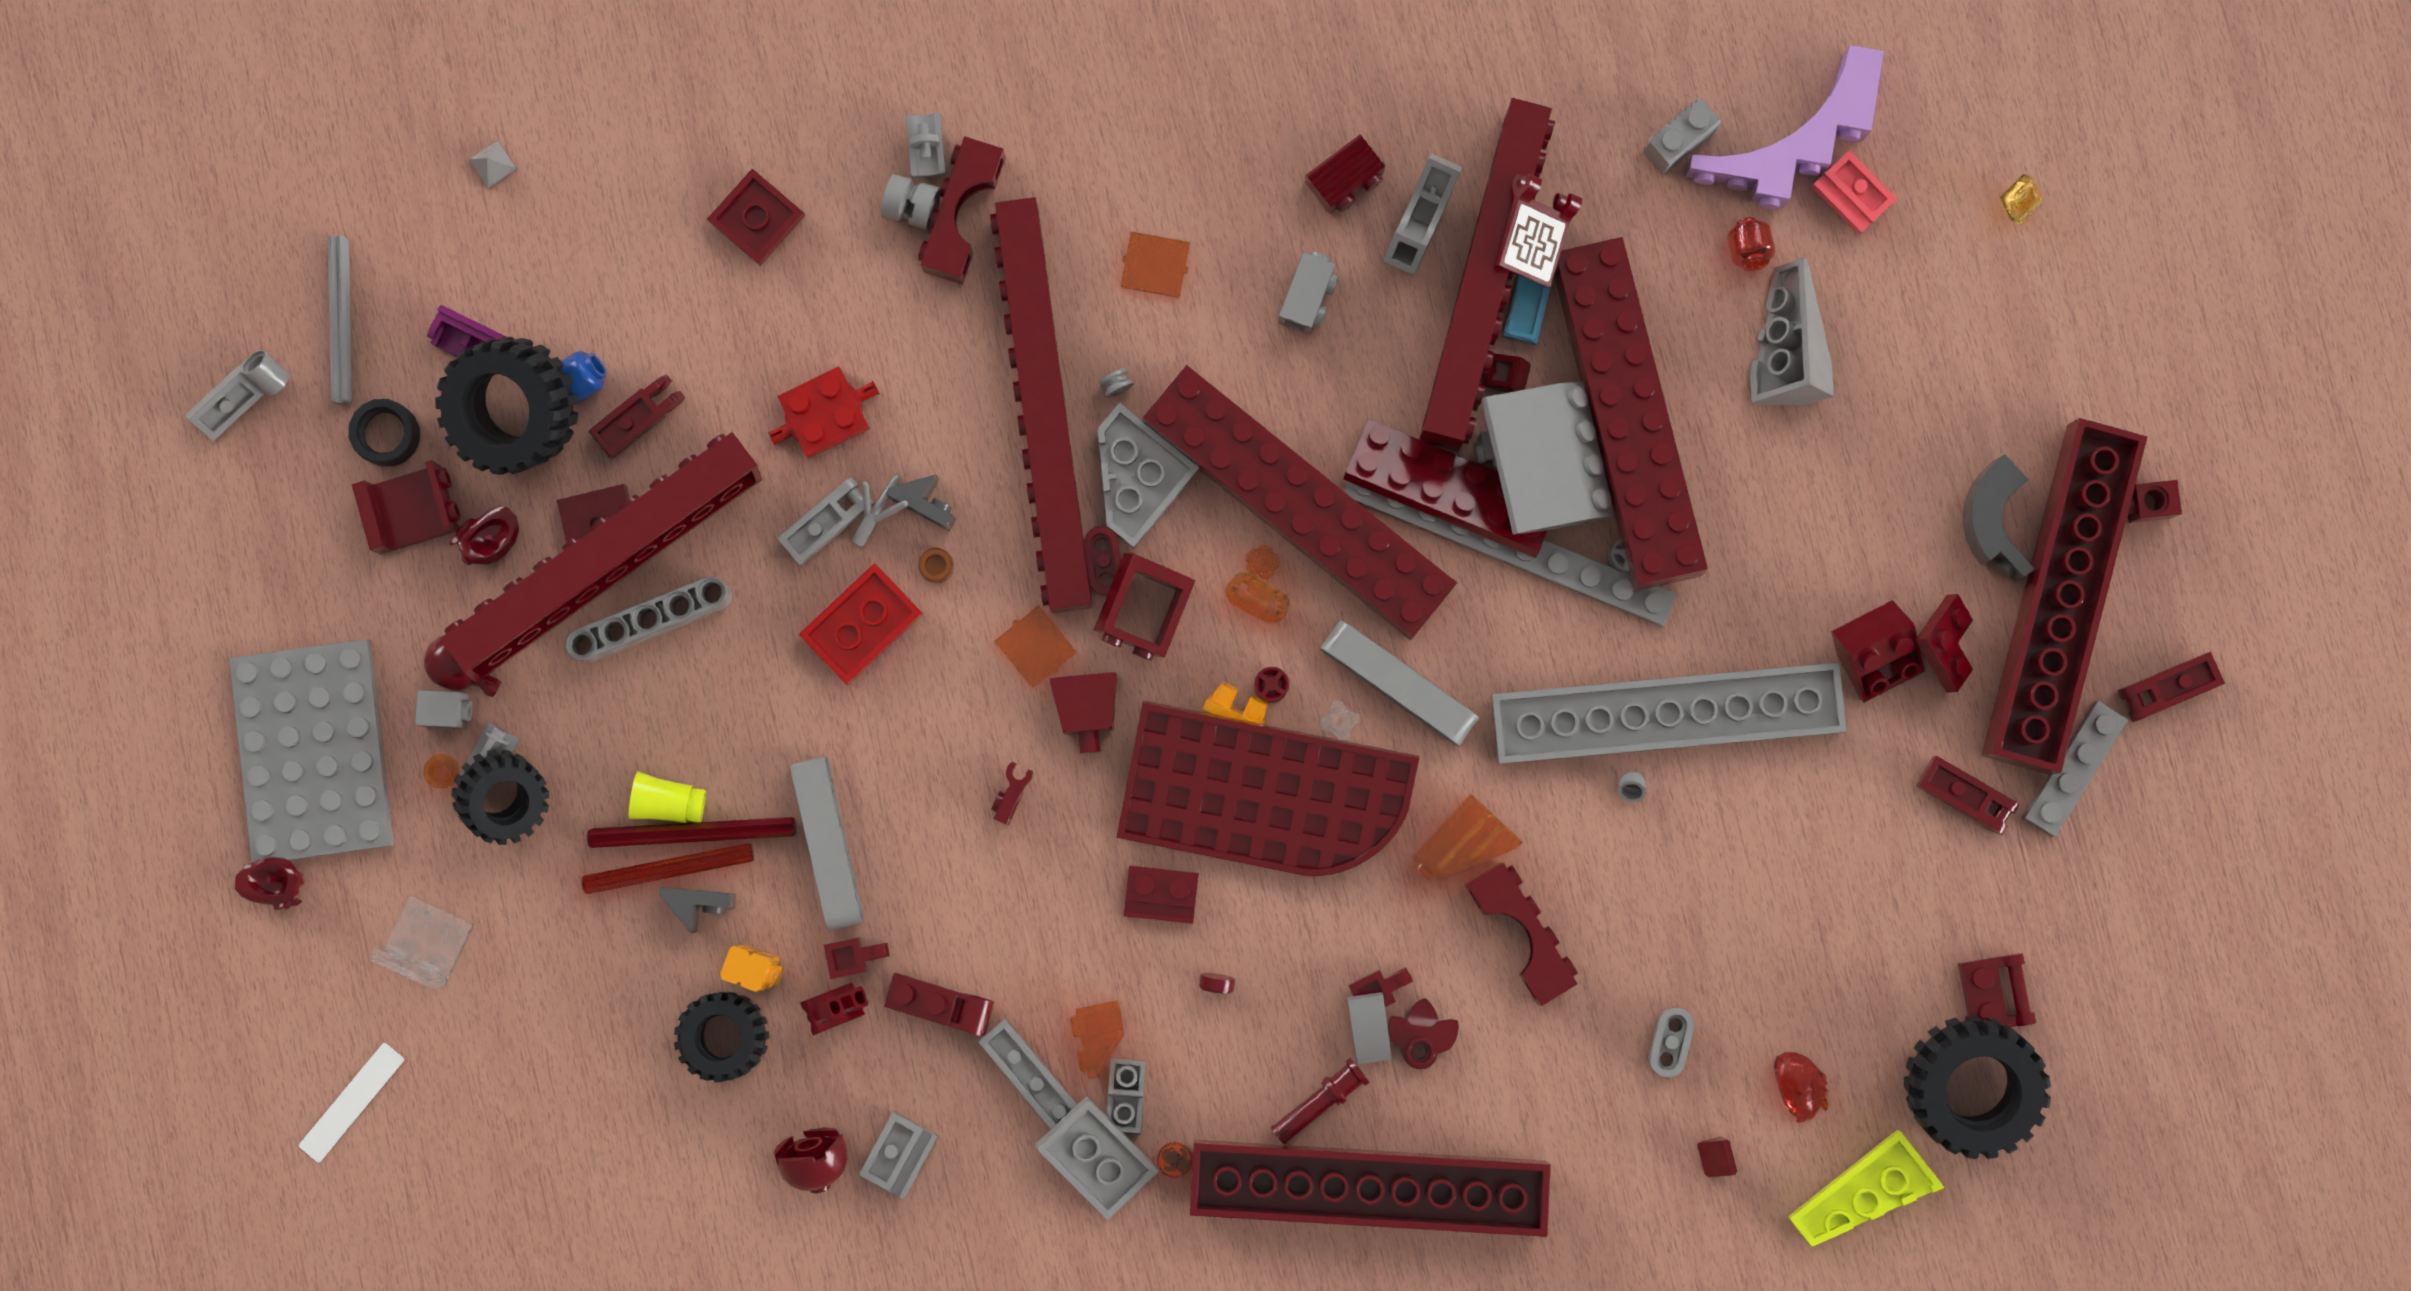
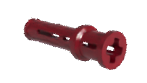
[1271,1058,1370,1145]

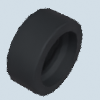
[348,399,420,466]

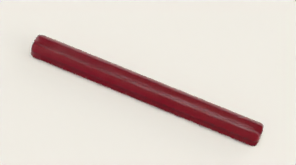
[587,817,796,848]

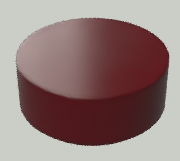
[1199,973,1235,994]

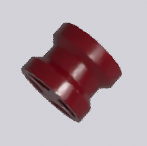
[1254,667,1289,703]

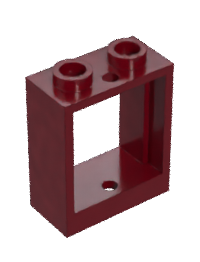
[1094,553,1196,661]

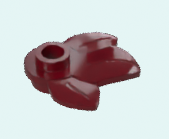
[1388,998,1459,1069]

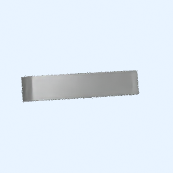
[565,577,733,663]
[1320,620,1479,747]
[791,756,864,931]

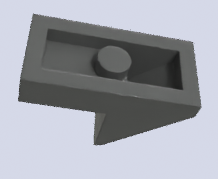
[886,475,956,531]
[659,887,736,933]

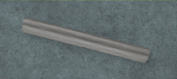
[328,235,352,405]

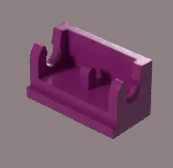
[427,305,505,357]

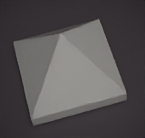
[469,141,517,188]

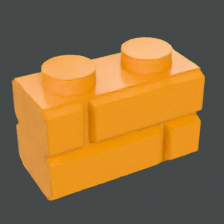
[720,944,784,992]

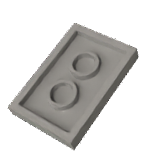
[1035,1096,1159,1220]

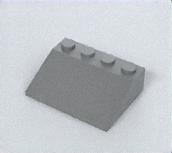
[1481,381,1615,535]

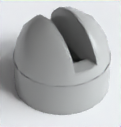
[1618,772,1646,802]

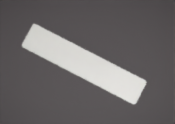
[299,1043,404,1163]

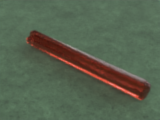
[582,843,754,894]

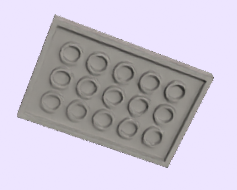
[229,639,394,863]

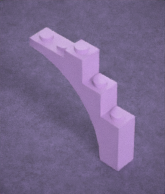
[1685,45,1884,210]

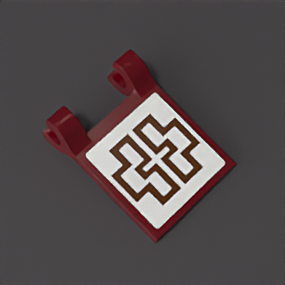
[1495,174,1582,288]

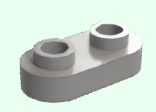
[1648,1007,1694,1078]

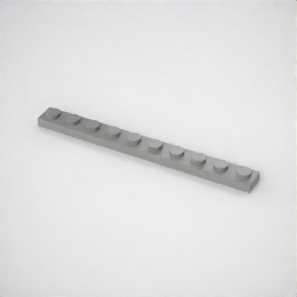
[1344,482,1677,627]

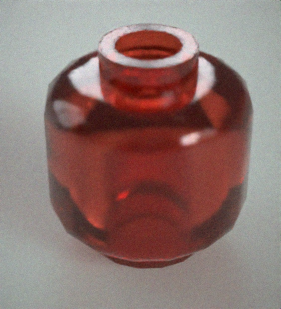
[1727,217,1776,271]

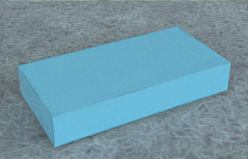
[1503,275,1551,345]

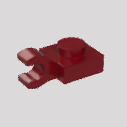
[991,762,1033,825]
[824,937,890,979]
[1348,967,1413,1007]

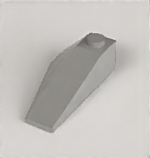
[1750,257,1834,406]

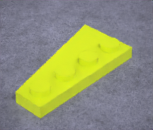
[1787,1130,1945,1247]

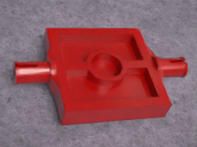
[768,366,880,459]

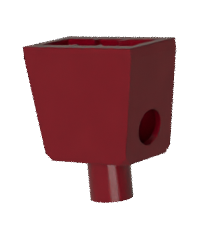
[1050,672,1118,754]

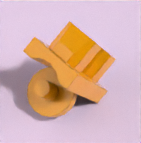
[1202,682,1268,725]

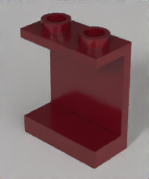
[351,460,461,555]

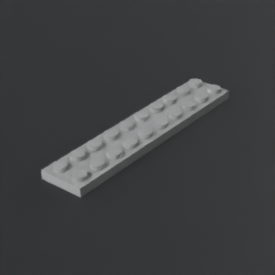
[1491,663,1847,764]

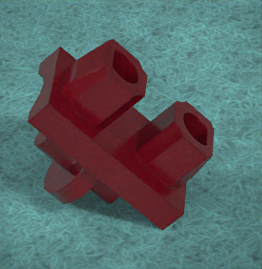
[800,982,869,1036]

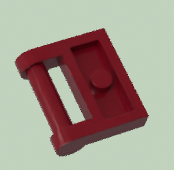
[1958,953,2037,1027]

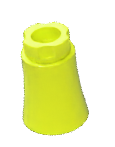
[628,771,707,823]

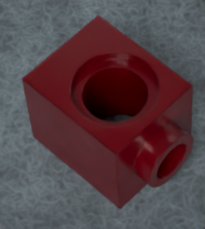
[2128,480,2182,523]

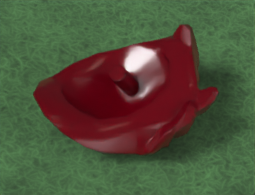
[450,506,519,566]
[235,857,304,910]

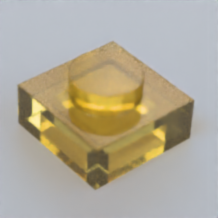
[2000,174,2044,224]

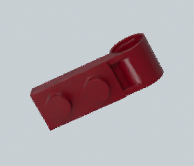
[884,973,995,1036]

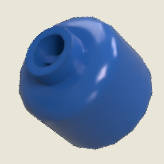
[561,351,606,402]

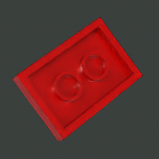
[799,563,923,685]

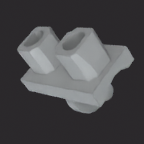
[906,112,946,179]

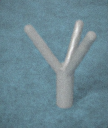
[852,475,908,546]

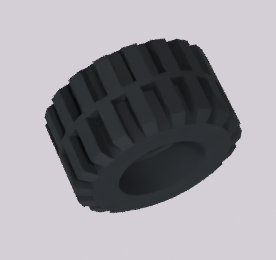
[451,749,549,845]
[674,992,769,1082]

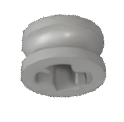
[1099,368,1134,398]

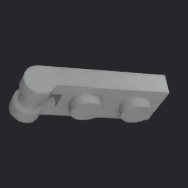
[777,477,875,566]

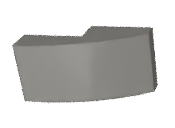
[1347,992,1392,1065]
[1107,1058,1146,1135]

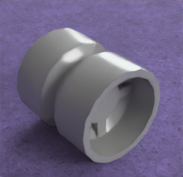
[881,173,940,230]

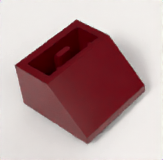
[1831,600,1925,703]

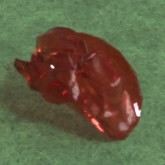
[1774,1052,1829,1123]

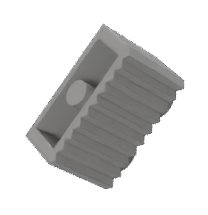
[1643,98,1722,175]

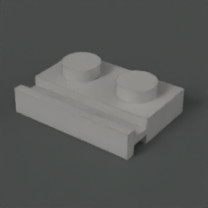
[859,1111,939,1199]

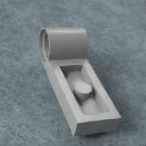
[185,350,290,441]

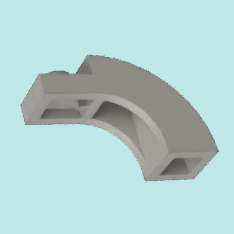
[1383,153,1463,275]

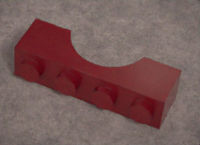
[918,136,1006,285]
[1465,863,1578,1006]

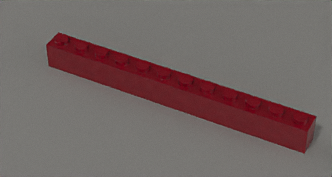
[990,197,1093,614]

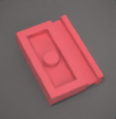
[1811,150,1897,235]

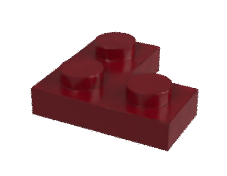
[1915,594,1973,693]

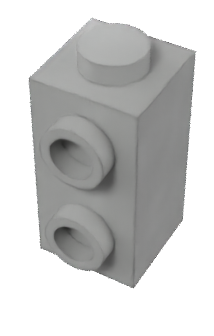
[1278,251,1339,335]

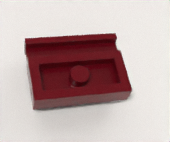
[1124,866,1199,924]

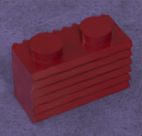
[1305,134,1385,214]

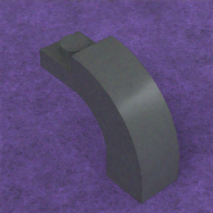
[1963,454,2035,581]

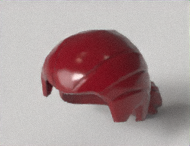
[424,636,501,697]

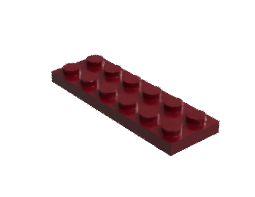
[1343,419,1548,558]

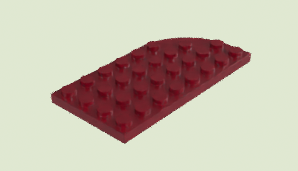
[1116,700,1420,877]

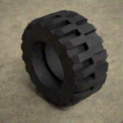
[435,337,579,475]
[1904,1016,2051,1159]

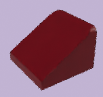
[1483,353,1531,393]
[1697,1137,1737,1177]

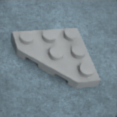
[1097,403,1200,549]

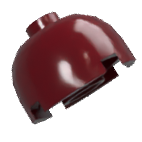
[774,1127,848,1194]

